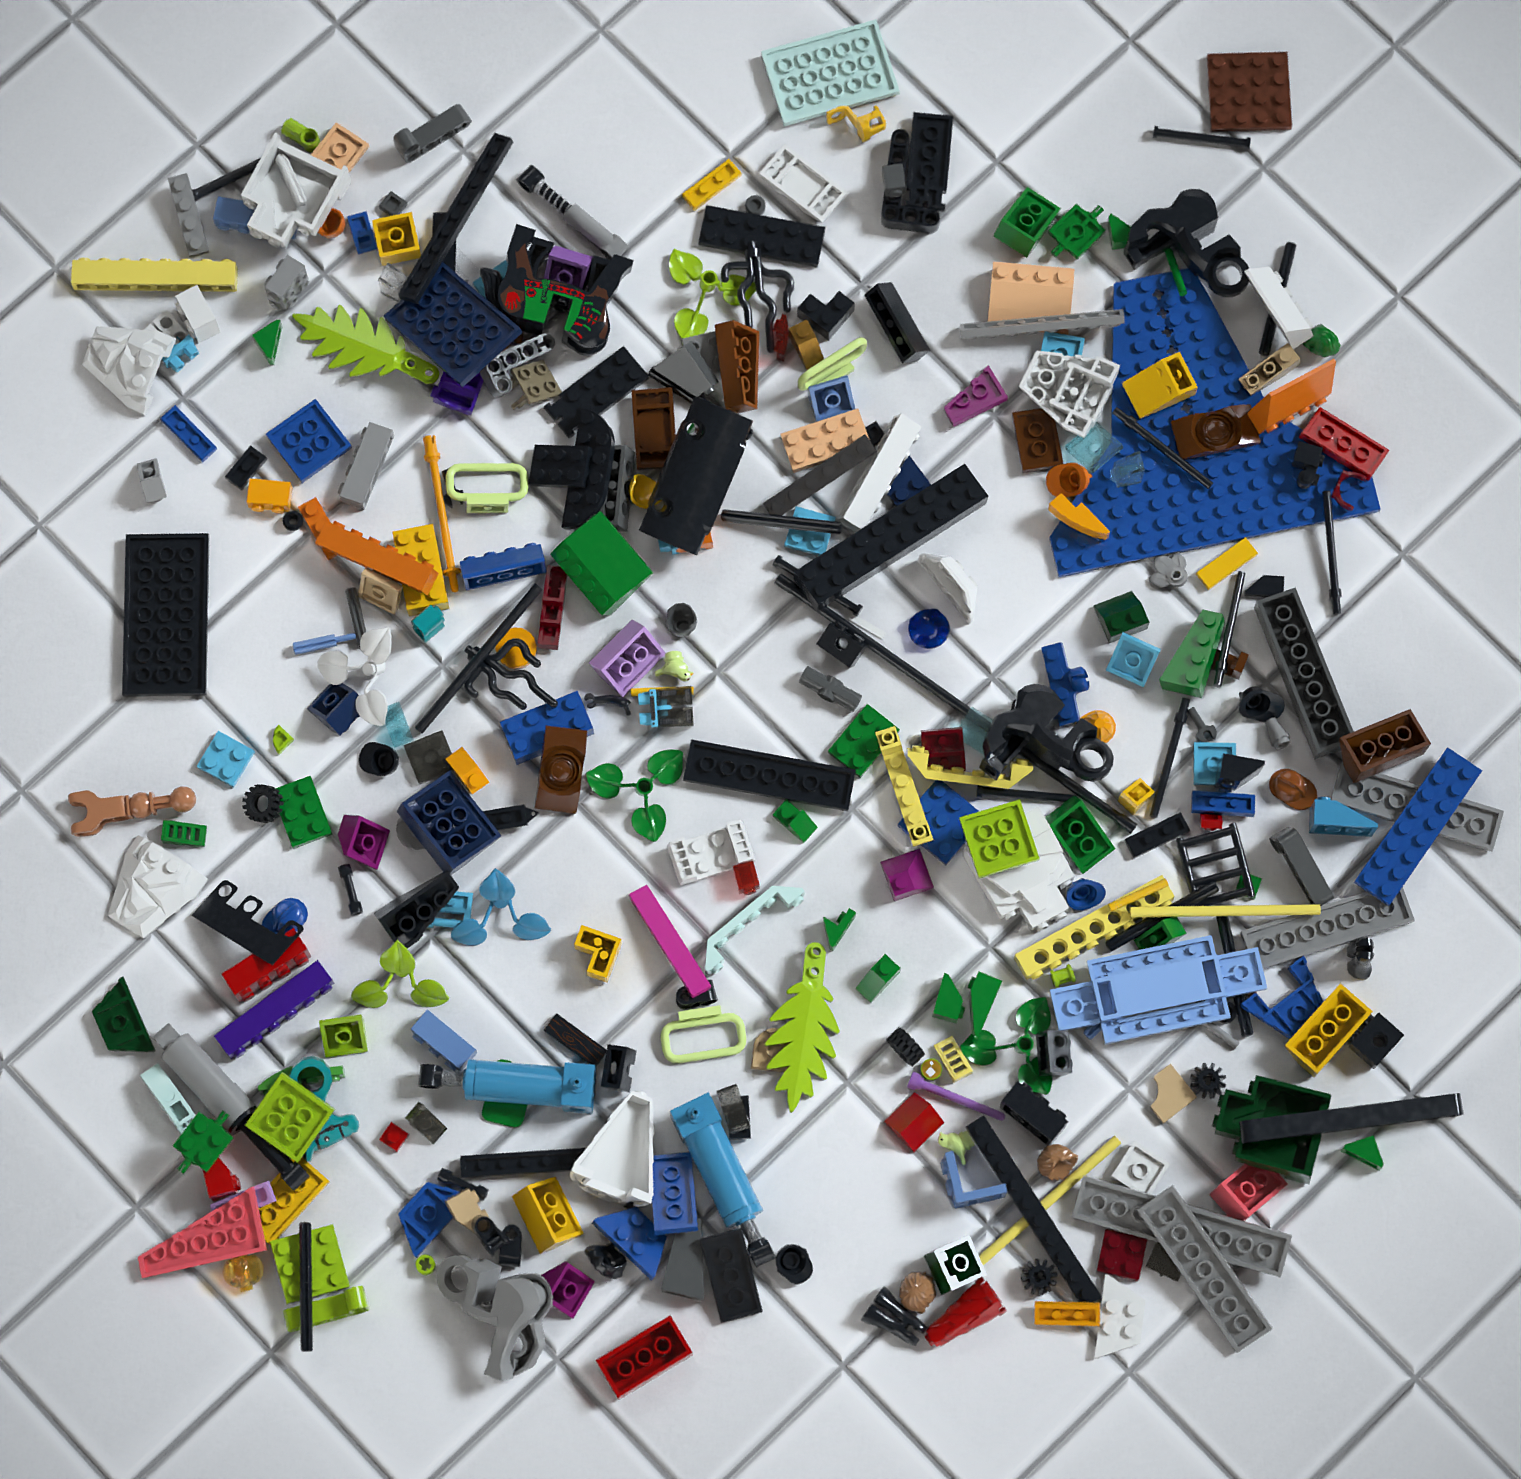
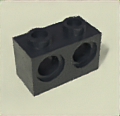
[1036,1030,1073,1077]

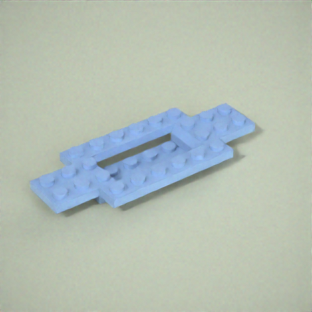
[1050,935,1267,1044]

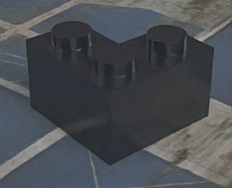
[797,291,855,341]

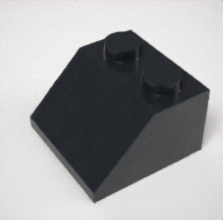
[1214,753,1265,793]

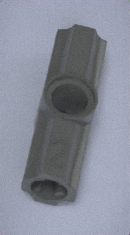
[799,666,862,712]

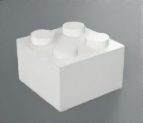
[175,285,221,343]

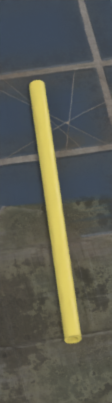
[1130,904,1321,917]
[979,1136,1121,1266]

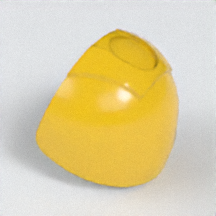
[629,474,662,509]

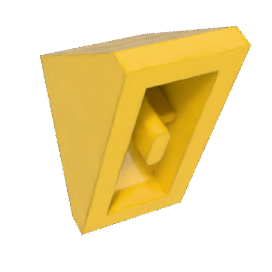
[1118,778,1155,815]

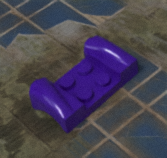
[430,364,490,416]

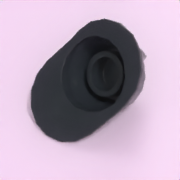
[1239,686,1285,722]

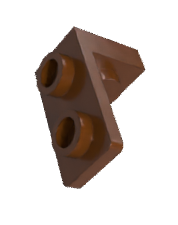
[1211,649,1249,680]

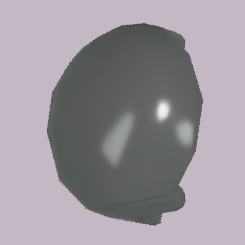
[665,603,697,637]

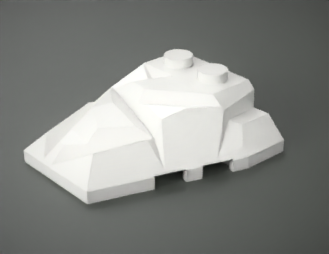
[82,326,176,415]
[1019,351,1120,438]
[108,835,208,939]

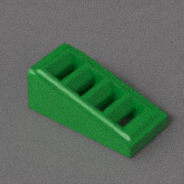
[161,820,207,847]

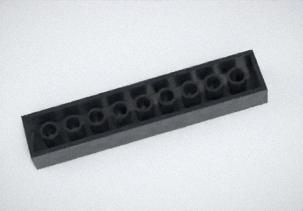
[793,464,988,612]

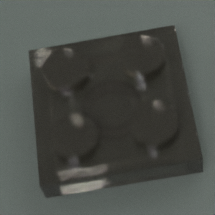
[403,730,453,785]

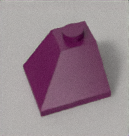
[338,815,390,870]
[880,848,934,902]
[541,1261,595,1319]

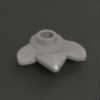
[1149,553,1188,587]

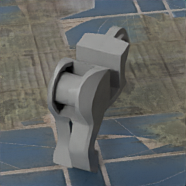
[437,1254,552,1381]

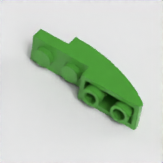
[258,1066,345,1096]

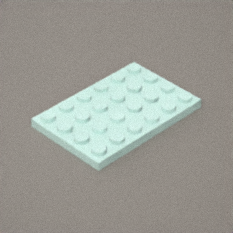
[761,20,900,126]

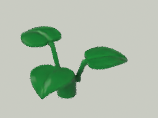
[586,749,683,842]
[960,997,1052,1095]

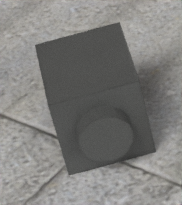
[882,164,906,197]

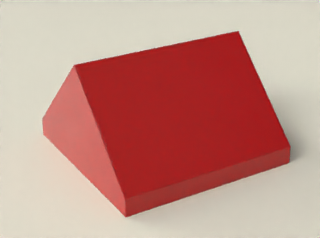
[884,1092,945,1152]

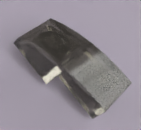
[717,1084,751,1134]

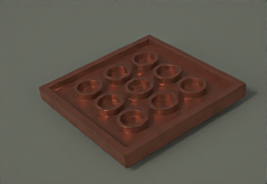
[1207,52,1292,132]

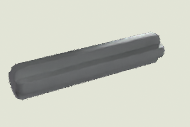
[345,587,366,647]

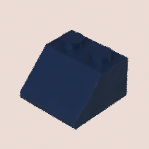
[307,683,360,736]

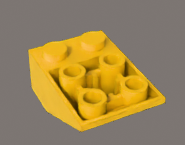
[1122,352,1198,419]

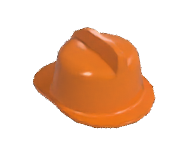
[1046,462,1092,497]

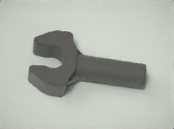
[1187,707,1217,742]

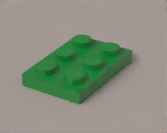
[828,704,900,778]
[275,775,332,849]

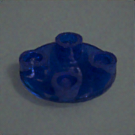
[908,608,950,649]

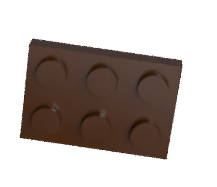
[1012,408,1063,473]

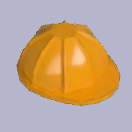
[1080,710,1116,743]

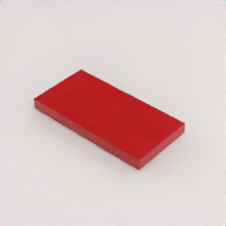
[1299,407,1389,481]

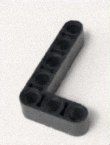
[881,129,940,234]

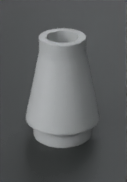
[1265,717,1291,750]

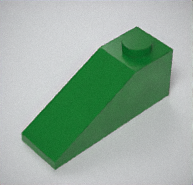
[967,971,1002,1043]

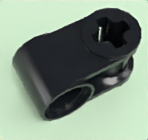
[676,980,718,1009]
[471,1215,510,1257]
[498,1224,522,1267]

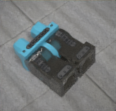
[638,686,694,728]

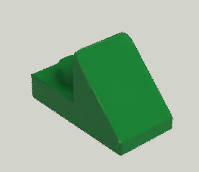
[773,799,818,843]
[823,908,856,951]

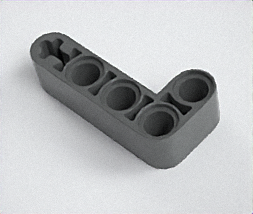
[393,104,472,163]
[480,333,555,398]
[1269,827,1334,906]

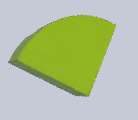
[273,725,294,755]

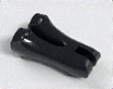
[1347,937,1374,980]
[861,1286,927,1346]

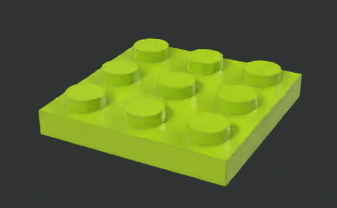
[959,799,1040,879]
[245,1072,335,1163]
[270,1224,350,1305]

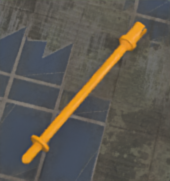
[423,435,461,593]

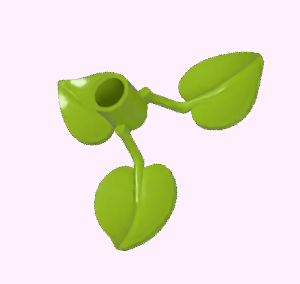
[669,249,756,339]
[351,940,449,1008]

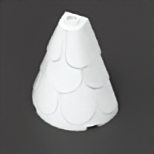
[570,1091,654,1206]

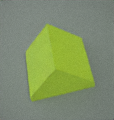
[319,1014,368,1057]

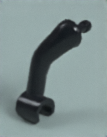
[584,693,631,716]

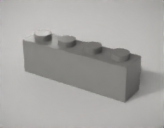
[338,422,394,510]

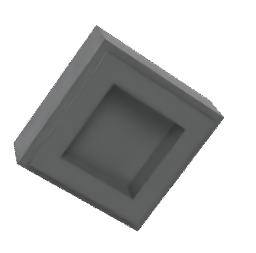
[379,191,407,216]

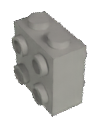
[265,255,309,311]

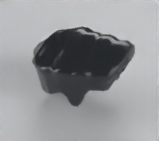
[584,1243,627,1280]

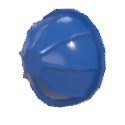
[1066,878,1106,911]

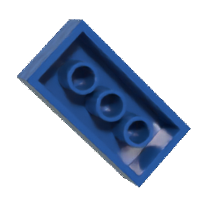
[500,691,594,765]

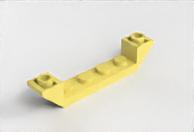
[875,726,933,847]
[907,745,1033,789]

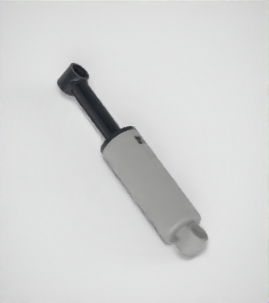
[153,1023,310,1191]

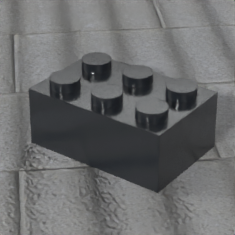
[999,1081,1068,1146]

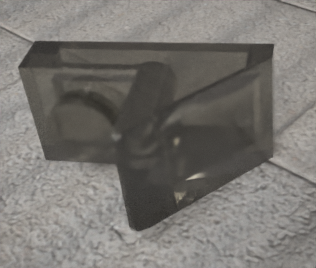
[405,1102,448,1145]

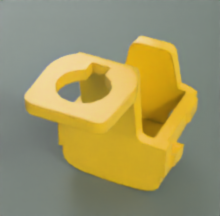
[826,105,886,143]

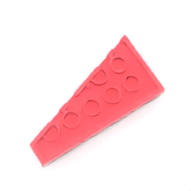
[138,1187,267,1278]

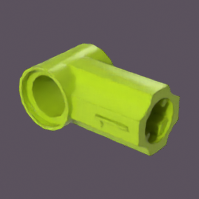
[281,118,320,153]

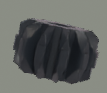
[1190,1063,1226,1099]
[1021,1259,1058,1296]

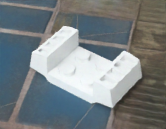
[667,820,756,885]

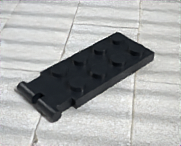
[905,112,953,212]
[543,346,649,439]

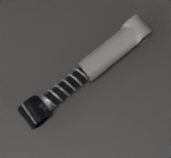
[516,165,628,260]

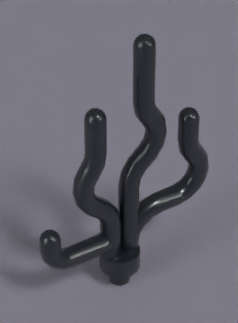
[721,241,794,353]
[464,638,558,710]

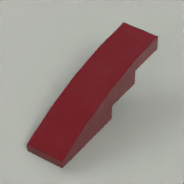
[537,565,567,650]

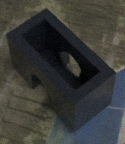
[816,622,868,668]
[601,1044,637,1092]

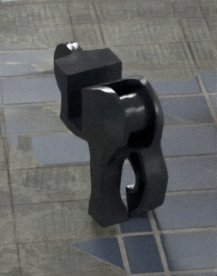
[1123,189,1249,298]
[979,684,1114,782]

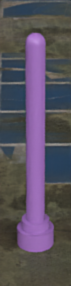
[907,1072,1005,1121]

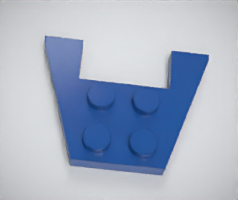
[1240,956,1323,1039]

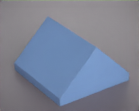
[808,375,855,422]

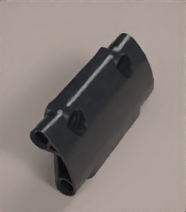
[639,396,753,555]

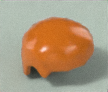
[317,208,345,239]

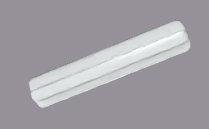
[275,153,307,207]

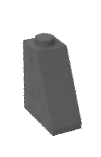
[654,341,719,397]

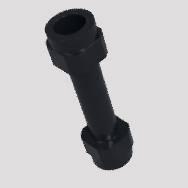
[338,864,363,916]
[437,1168,489,1201]

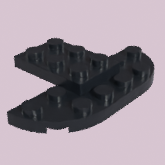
[528,409,615,530]

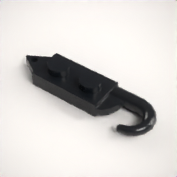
[483,804,540,831]

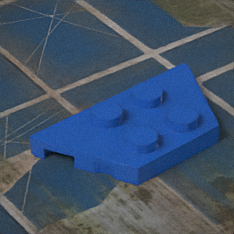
[398,1182,460,1258]
[592,1207,667,1281]

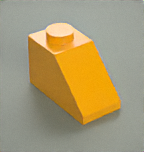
[445,747,489,795]

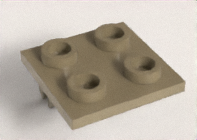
[501,359,562,410]

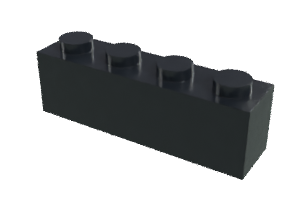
[864,282,930,364]

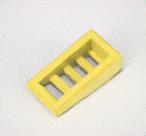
[934,1036,973,1083]

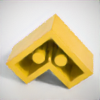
[574,925,622,983]

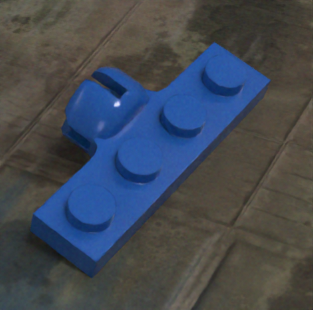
[1041,642,1089,728]

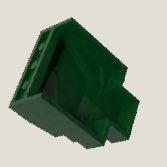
[1212,1075,1332,1185]

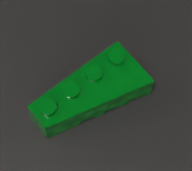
[1159,609,1225,698]

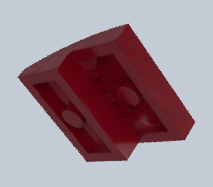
[921,727,966,771]

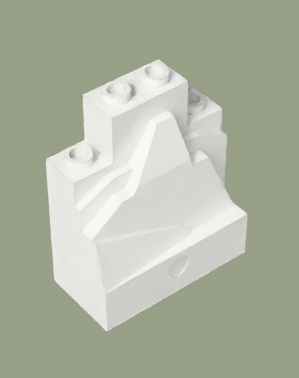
[241,132,352,249]
[963,807,1075,932]

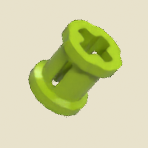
[1050,964,1076,989]

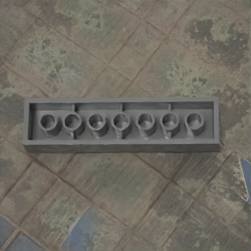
[1254,587,1354,759]

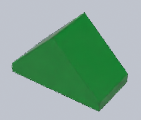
[1107,213,1131,250]
[252,320,282,365]
[1340,1135,1384,1171]

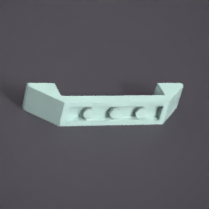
[705,886,805,976]

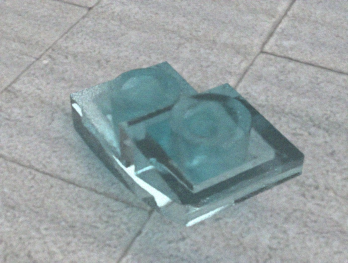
[385,702,414,748]

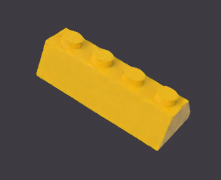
[1285,983,1373,1078]

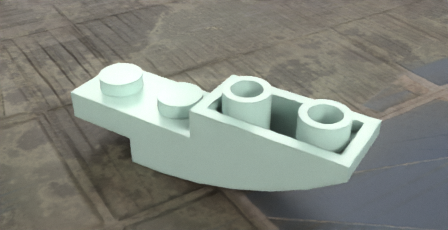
[140,1064,196,1134]

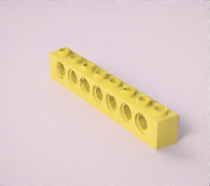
[1014,875,1175,980]

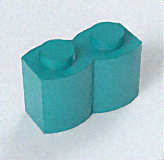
[411,605,445,643]

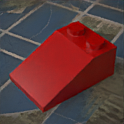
[203,1158,241,1203]

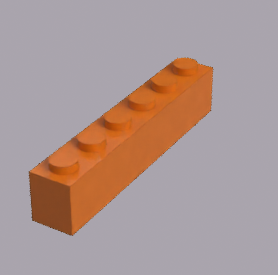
[315,521,439,596]

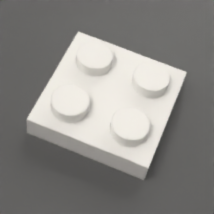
[1111,1141,1170,1194]

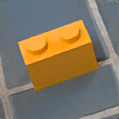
[247,478,293,514]

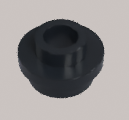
[282,511,303,531]

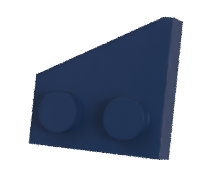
[887,455,931,507]

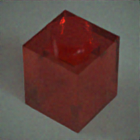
[733,861,760,895]

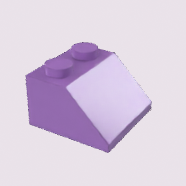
[544,245,593,290]

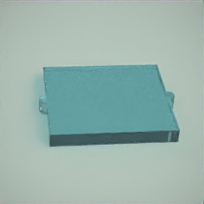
[959,707,993,755]

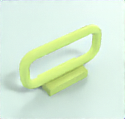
[798,337,867,391]
[446,463,528,513]
[660,1005,746,1063]

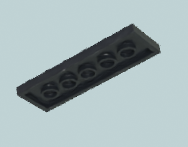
[698,205,826,267]

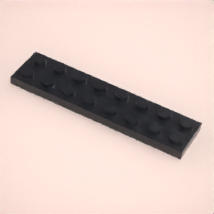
[683,739,856,812]

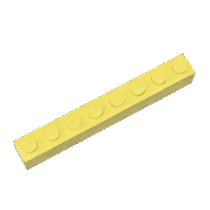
[71,258,238,292]

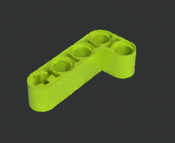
[283,1286,370,1332]

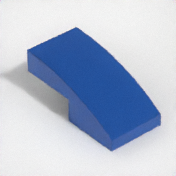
[347,211,377,255]

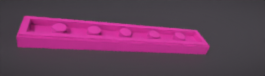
[629,885,711,998]

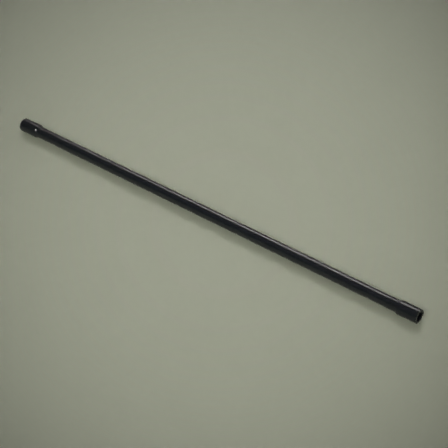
[774,573,1138,834]

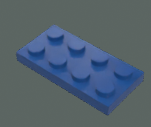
[652,1152,698,1235]

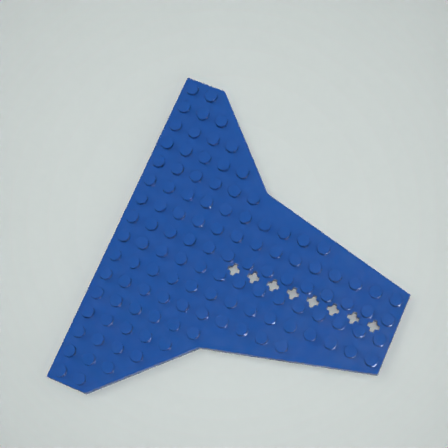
[1049,268,1381,578]

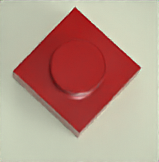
[1200,814,1223,831]
[379,1122,409,1152]

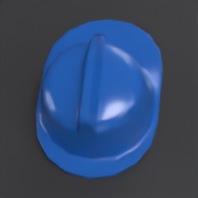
[262,898,308,934]

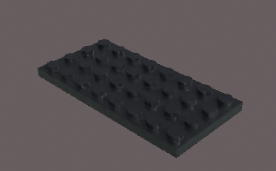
[122,533,210,697]

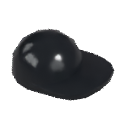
[359,742,399,776]

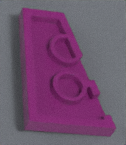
[944,365,1008,427]

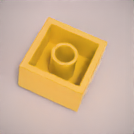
[372,212,421,266]

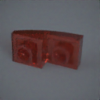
[773,314,788,362]

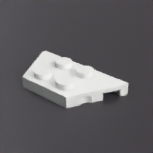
[1094,1274,1146,1358]

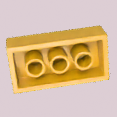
[392,524,450,617]

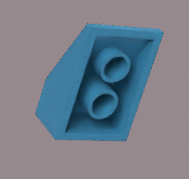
[1309,797,1378,837]

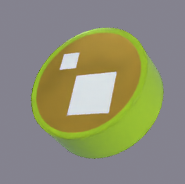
[921,1059,942,1081]

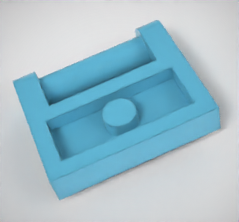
[427,891,473,928]

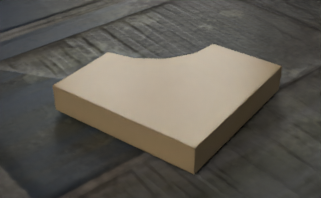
[1150,1063,1197,1124]

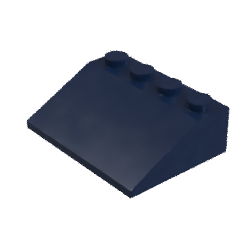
[396,770,501,875]

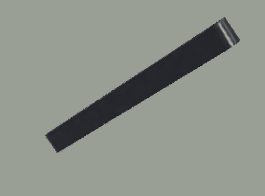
[1239,1093,1464,1143]

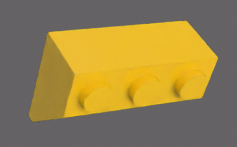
[512,1176,584,1254]

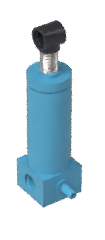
[418,1059,597,1114]
[670,1092,776,1268]

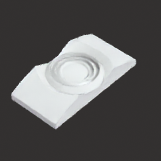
[759,144,848,223]

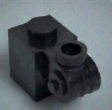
[1291,441,1325,489]

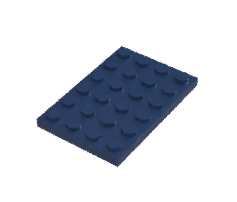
[383,262,522,387]

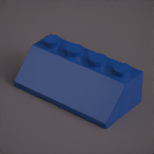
[459,543,546,590]

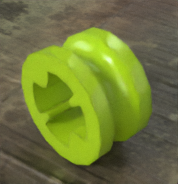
[416,1255,436,1275]

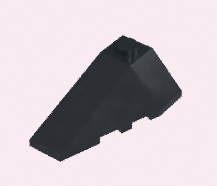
[374,870,459,949]

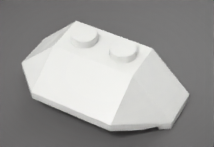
[918,553,977,624]

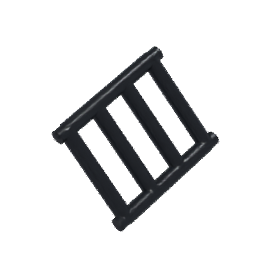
[1176,822,1255,906]

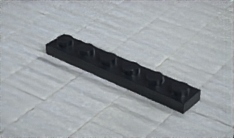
[763,434,876,516]
[460,1148,586,1178]

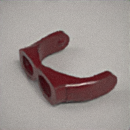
[1331,470,1367,511]

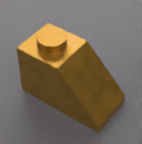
[788,320,824,371]

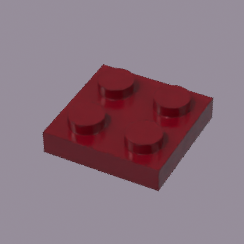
[1096,1229,1148,1281]

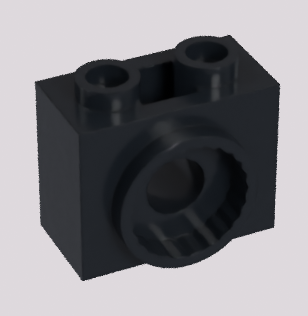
[1348,1012,1404,1069]

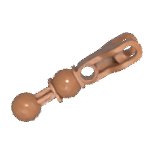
[68,786,196,837]

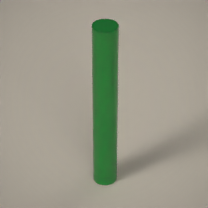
[1165,248,1187,296]

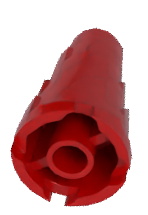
[924,1276,1007,1347]

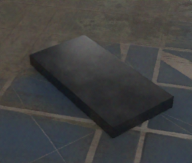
[700,1228,763,1323]

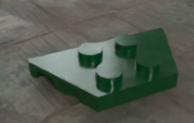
[92,977,156,1052]

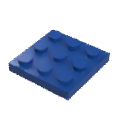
[266,399,352,483]
[897,780,979,866]

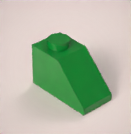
[1134,917,1187,950]
[856,954,901,1003]
[932,973,966,1024]

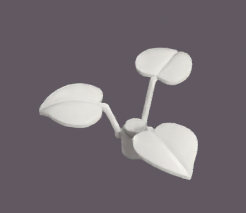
[317,627,391,726]

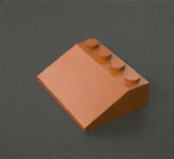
[1247,359,1336,434]

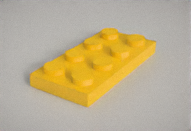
[259,1157,329,1246]

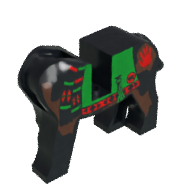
[480,224,634,355]

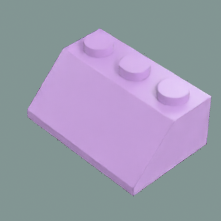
[589,619,665,697]

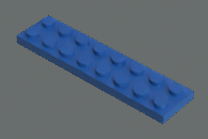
[1354,747,1482,906]

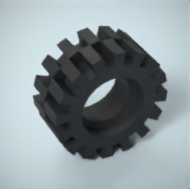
[242,784,284,823]
[886,1027,925,1067]

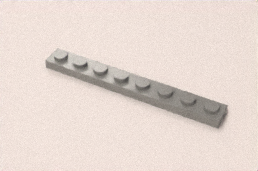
[960,309,1125,340]

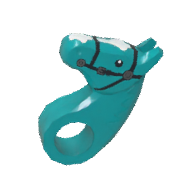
[289,1056,359,1161]

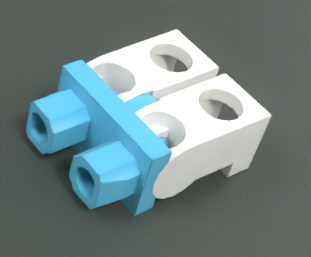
[143,310,199,373]

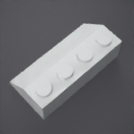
[1244,267,1314,349]

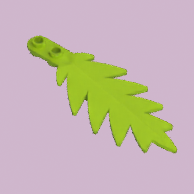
[292,305,439,384]
[765,942,840,1113]

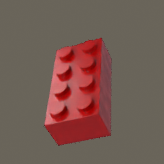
[221,928,311,1003]
[596,1315,693,1400]

